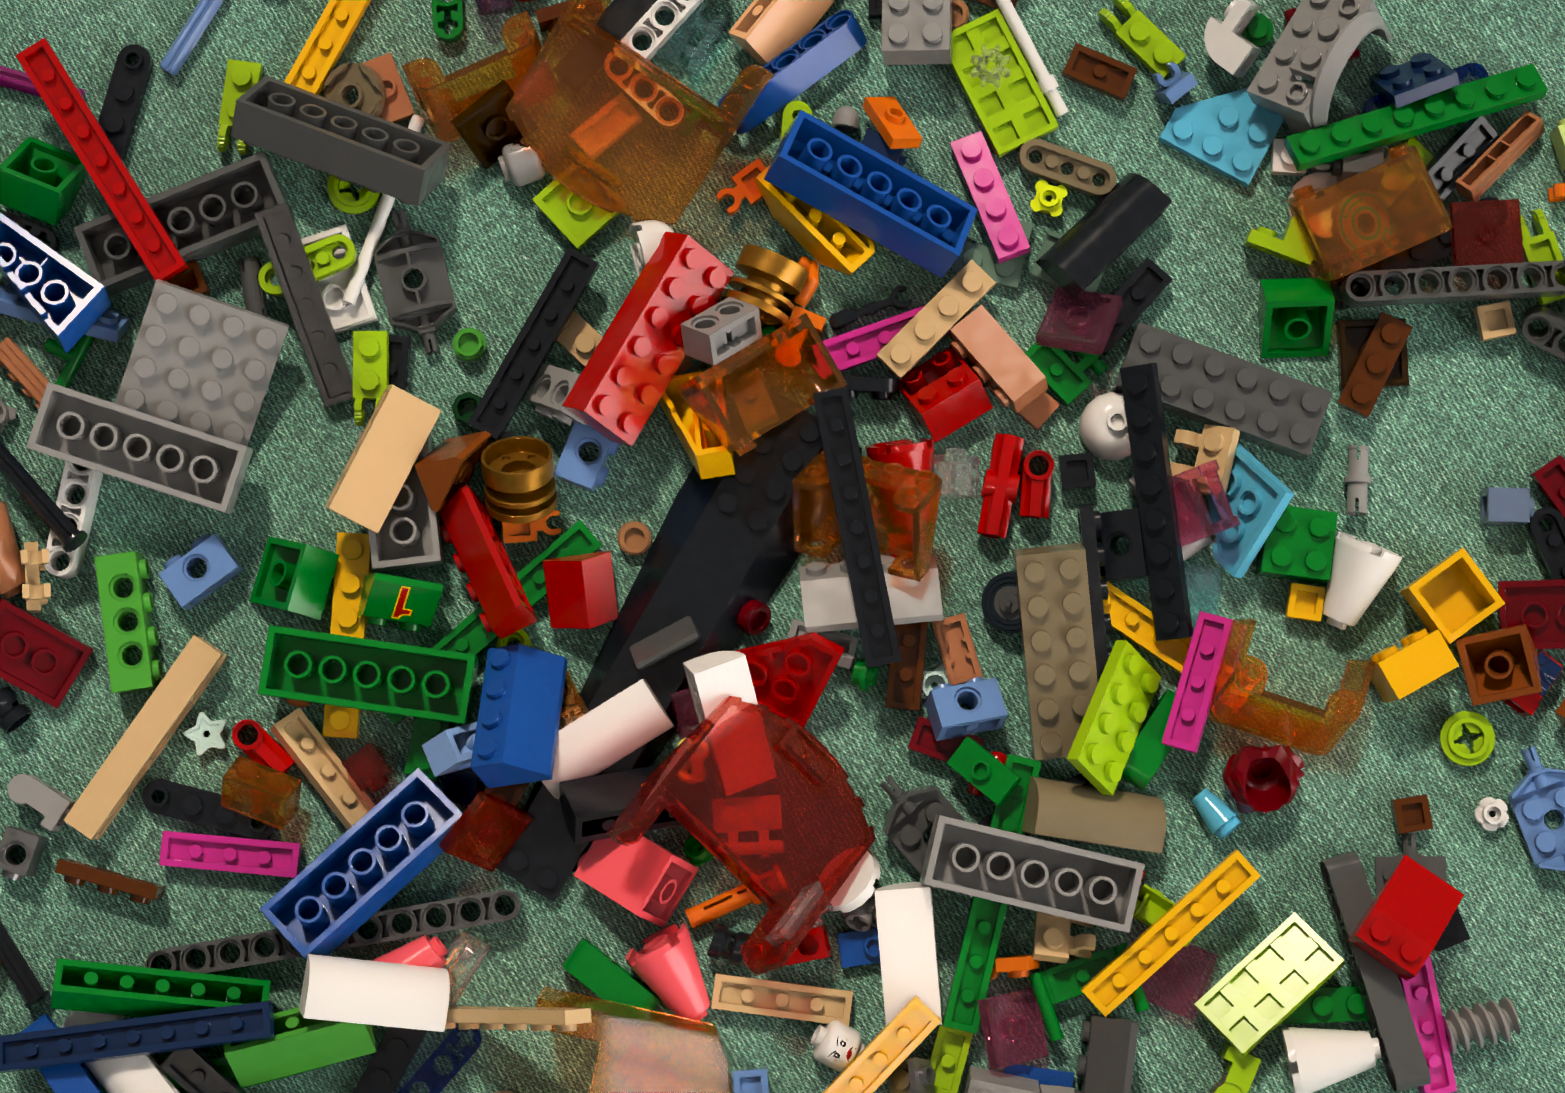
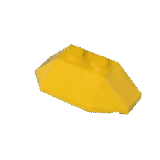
[755,165,875,275]

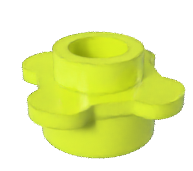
[1030,180,1068,217]

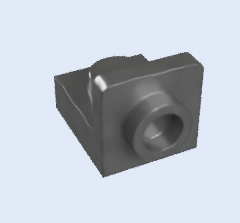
[889,1057,935,1093]

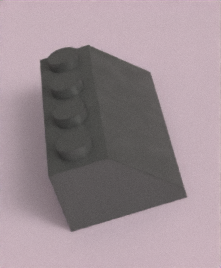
[1075,1013,1139,1093]

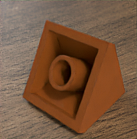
[415,431,492,513]
[1456,624,1542,706]

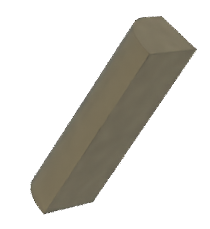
[1022,776,1166,854]

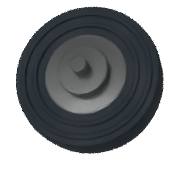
[982,571,1020,633]

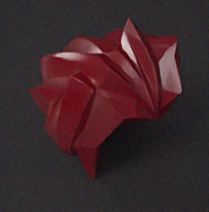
[1222,744,1305,816]

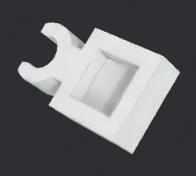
[1270,138,1330,176]

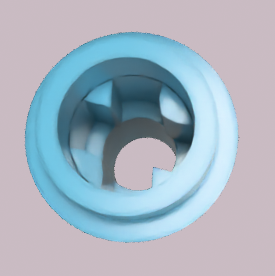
[1192,788,1242,840]

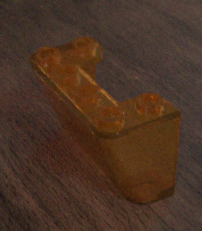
[792,450,942,582]

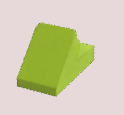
[1243,216,1313,268]

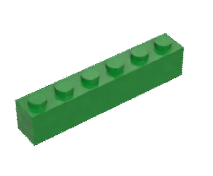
[51,958,271,1017]

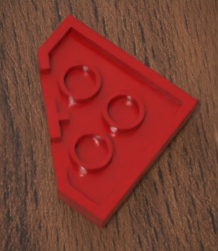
[735,632,845,733]

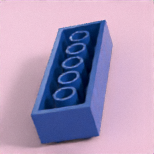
[764,109,978,278]
[259,768,470,962]

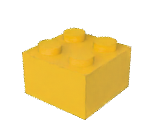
[1400,548,1505,645]
[1364,628,1459,703]

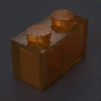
[221,755,302,831]

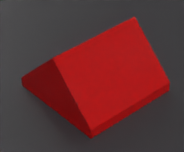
[542,551,618,629]

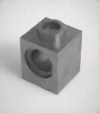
[0,826,48,881]

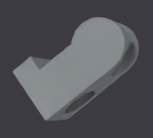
[7,774,76,832]

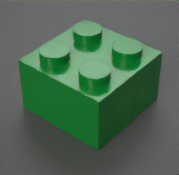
[1255,506,1338,584]

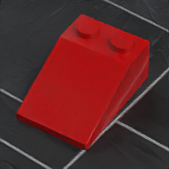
[1348,854,1464,981]

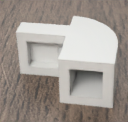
[1204,0,1262,78]

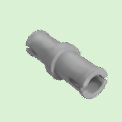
[1344,445,1372,516]

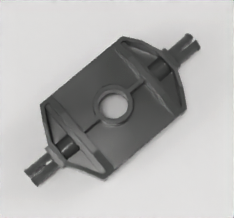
[373,209,458,355]
[879,775,965,889]

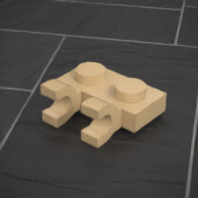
[1170,424,1240,497]
[20,542,51,614]
[1032,911,1096,964]

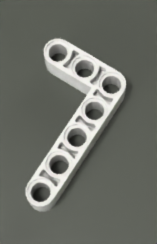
[604,0,704,130]
[44,461,103,579]

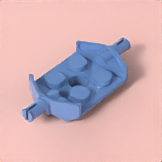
[1507,746,1565,872]

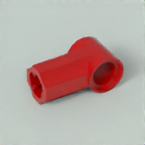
[1019,450,1054,519]
[232,719,295,782]

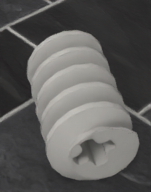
[1442,997,1520,1055]

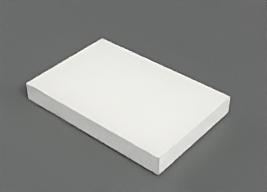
[302,224,378,334]

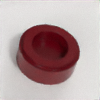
[737,600,771,636]

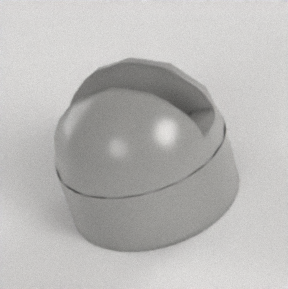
[831,105,859,133]

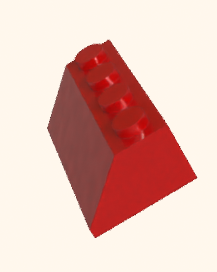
[440,485,538,639]

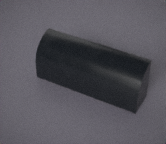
[1036,173,1172,300]
[559,761,709,844]

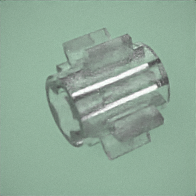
[970,45,1011,88]

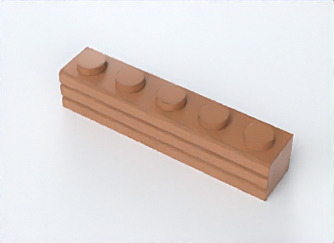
[1455,110,1545,203]
[0,337,51,409]

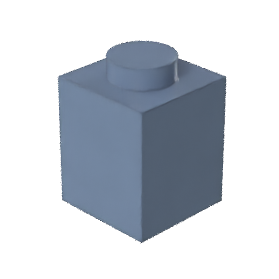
[1480,487,1535,526]

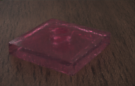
[1035,287,1123,355]
[1142,944,1218,1020]
[977,987,1049,1070]

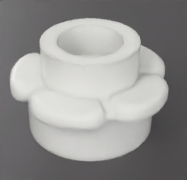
[1474,797,1509,831]

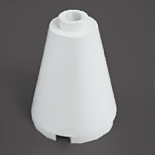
[1322,531,1402,630]
[1281,1027,1382,1093]

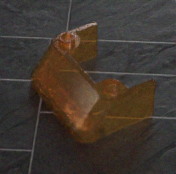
[1208,619,1376,756]

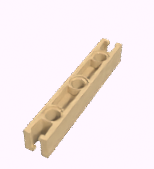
[63,635,228,840]

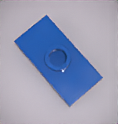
[837,928,880,968]

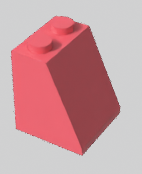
[573,833,699,928]

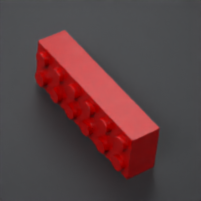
[562,232,734,447]

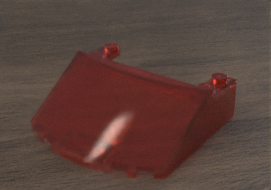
[606,696,876,976]

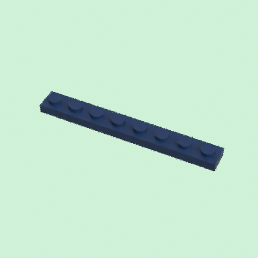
[0,1001,275,1073]

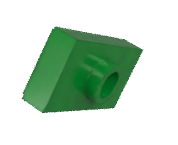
[947,736,1022,806]

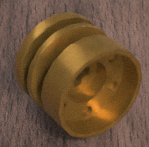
[721,244,809,327]
[481,436,558,524]

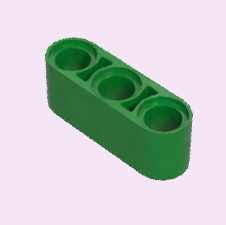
[1122,689,1176,790]
[561,938,661,1028]

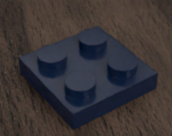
[1368,53,1460,108]

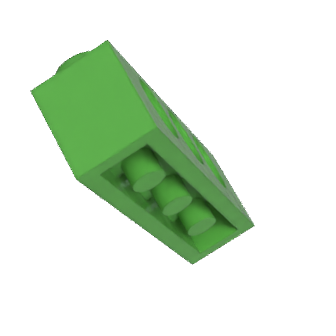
[94,551,163,695]

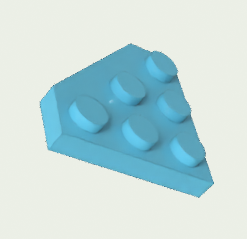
[1158,88,1284,188]
[1209,443,1295,578]

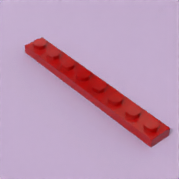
[15,38,188,281]

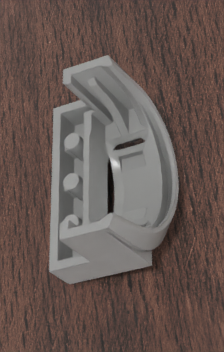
[1247,0,1391,134]

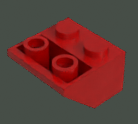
[898,347,993,443]

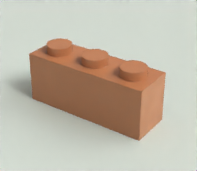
[950,304,1048,414]

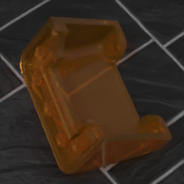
[402,10,556,142]
[1286,143,1453,281]
[677,313,848,456]

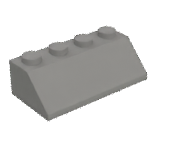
[798,552,944,633]

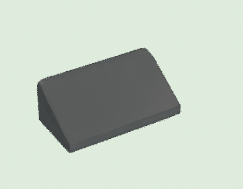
[630,616,701,670]

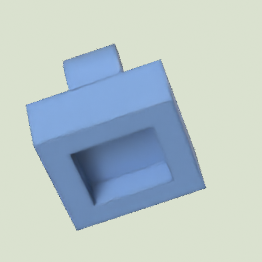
[1152,62,1198,104]

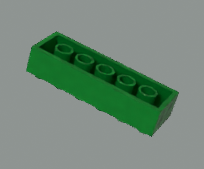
[258,625,480,725]

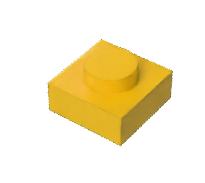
[1285,583,1326,623]

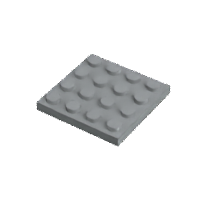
[115,279,289,447]

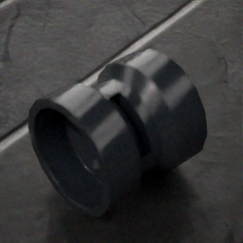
[0,686,32,734]
[707,923,751,967]

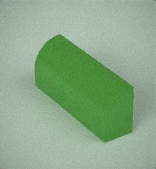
[224,1007,377,1088]

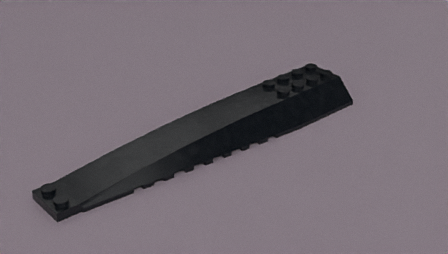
[495,389,862,902]

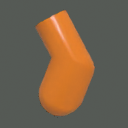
[791,256,819,308]

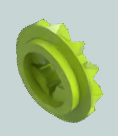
[327,174,381,215]
[1439,711,1495,766]

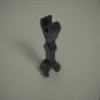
[829,286,912,331]

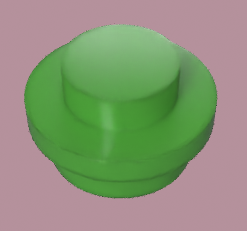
[452,327,487,362]

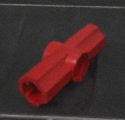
[977,433,1024,539]

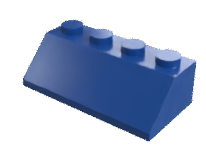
[470,644,568,788]

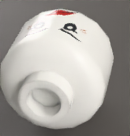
[810,1020,865,1072]

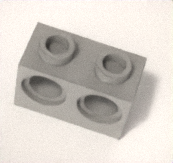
[680,297,763,366]
[525,363,587,426]

